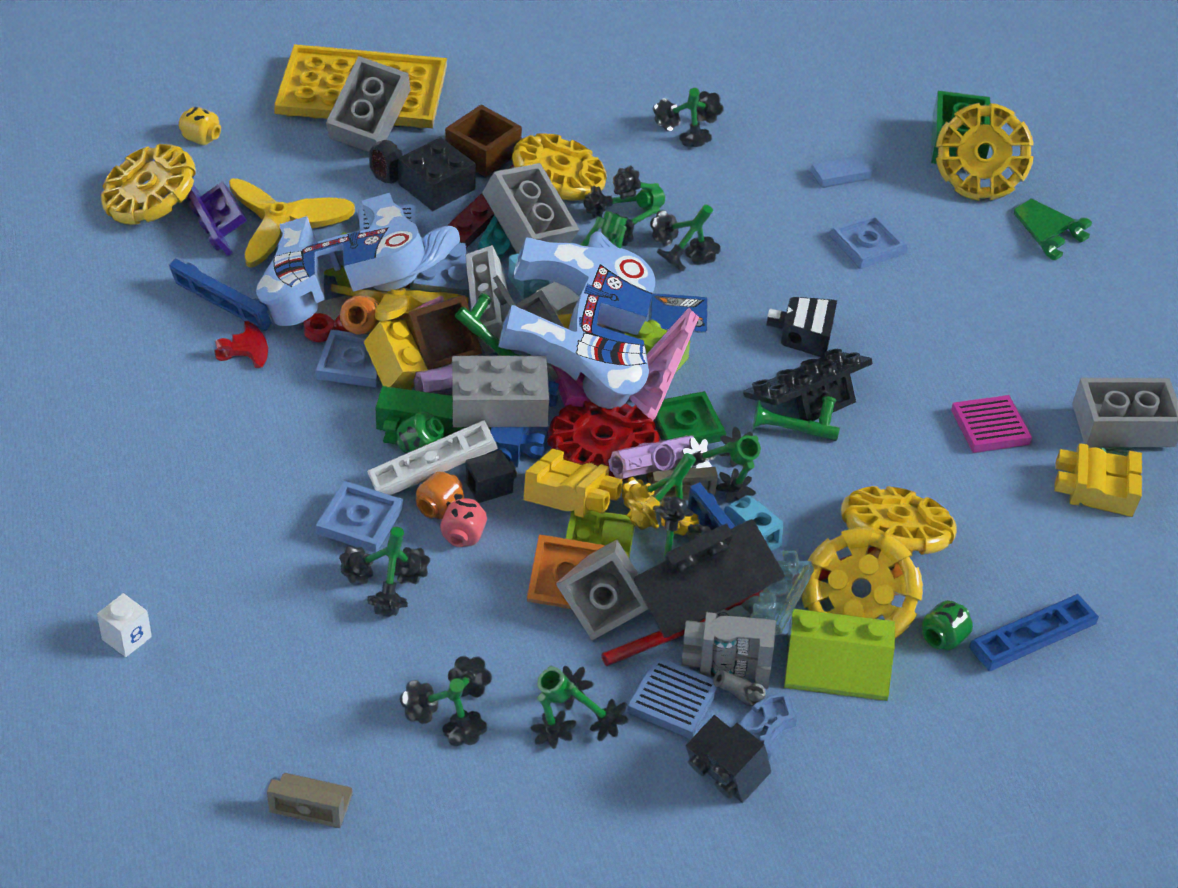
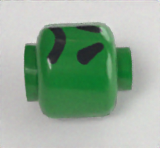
[396,412,444,454]
[922,600,973,651]

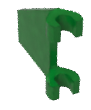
[1014,198,1092,260]

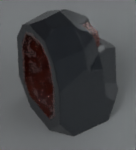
[369,140,403,184]

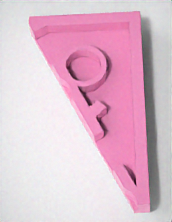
[629,308,699,420]

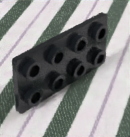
[743,349,873,421]
[634,519,785,638]

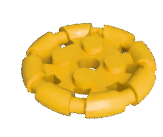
[936,103,1034,201]
[512,133,607,201]
[101,144,196,225]
[841,486,957,555]
[801,528,923,639]

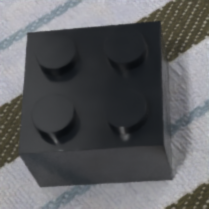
[398,137,476,211]

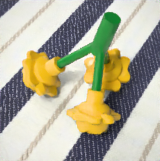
[622,453,699,536]

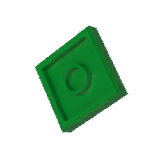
[653,391,726,444]

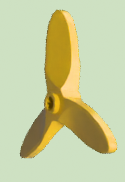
[229,178,355,268]
[331,284,469,321]

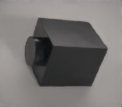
[466,450,517,503]

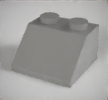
[556,539,648,640]

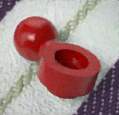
[304,313,349,342]

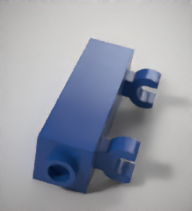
[487,381,559,468]

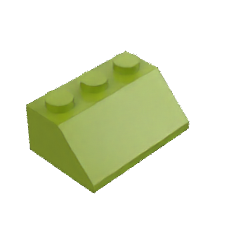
[784,608,895,701]

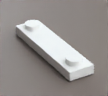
[367,420,498,495]

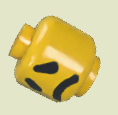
[179,107,221,146]

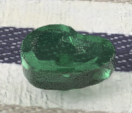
[1102,447,1135,456]

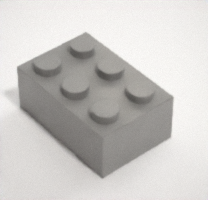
[326,56,411,152]
[482,163,580,254]
[452,356,549,427]
[1072,378,1178,447]

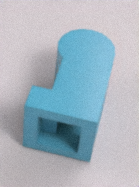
[724,495,783,551]

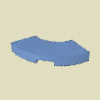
[739,691,797,759]

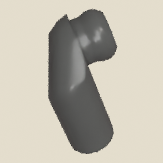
[713,670,766,706]

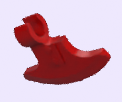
[214,321,268,368]

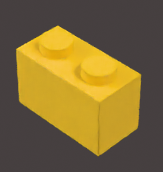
[364,320,428,390]

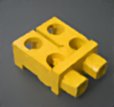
[1054,443,1142,517]
[523,448,623,518]

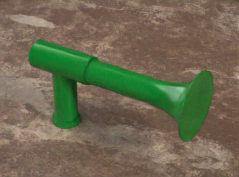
[455,293,531,356]
[752,396,840,441]

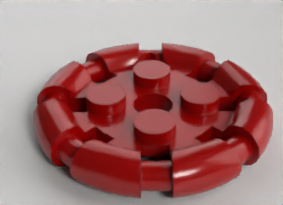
[547,401,659,481]

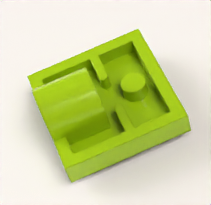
[565,510,635,558]

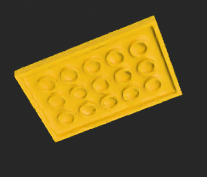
[274,44,447,128]

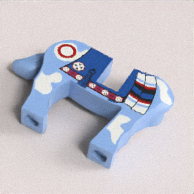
[256,193,460,326]
[498,231,655,409]

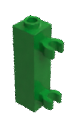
[375,386,491,444]

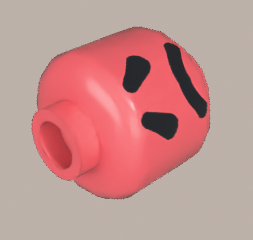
[440,498,487,547]

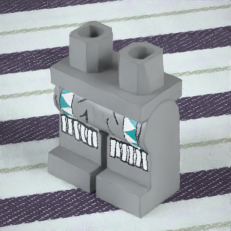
[682,612,776,689]

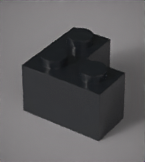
[685,715,772,803]

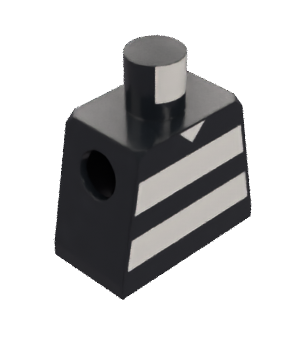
[766,297,838,357]

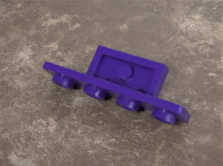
[186,181,247,256]

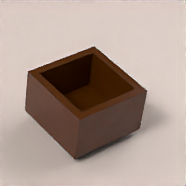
[445,104,522,177]
[399,295,482,370]

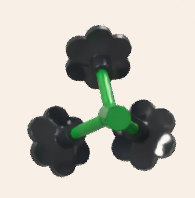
[653,88,724,147]
[650,204,721,271]
[400,656,492,746]

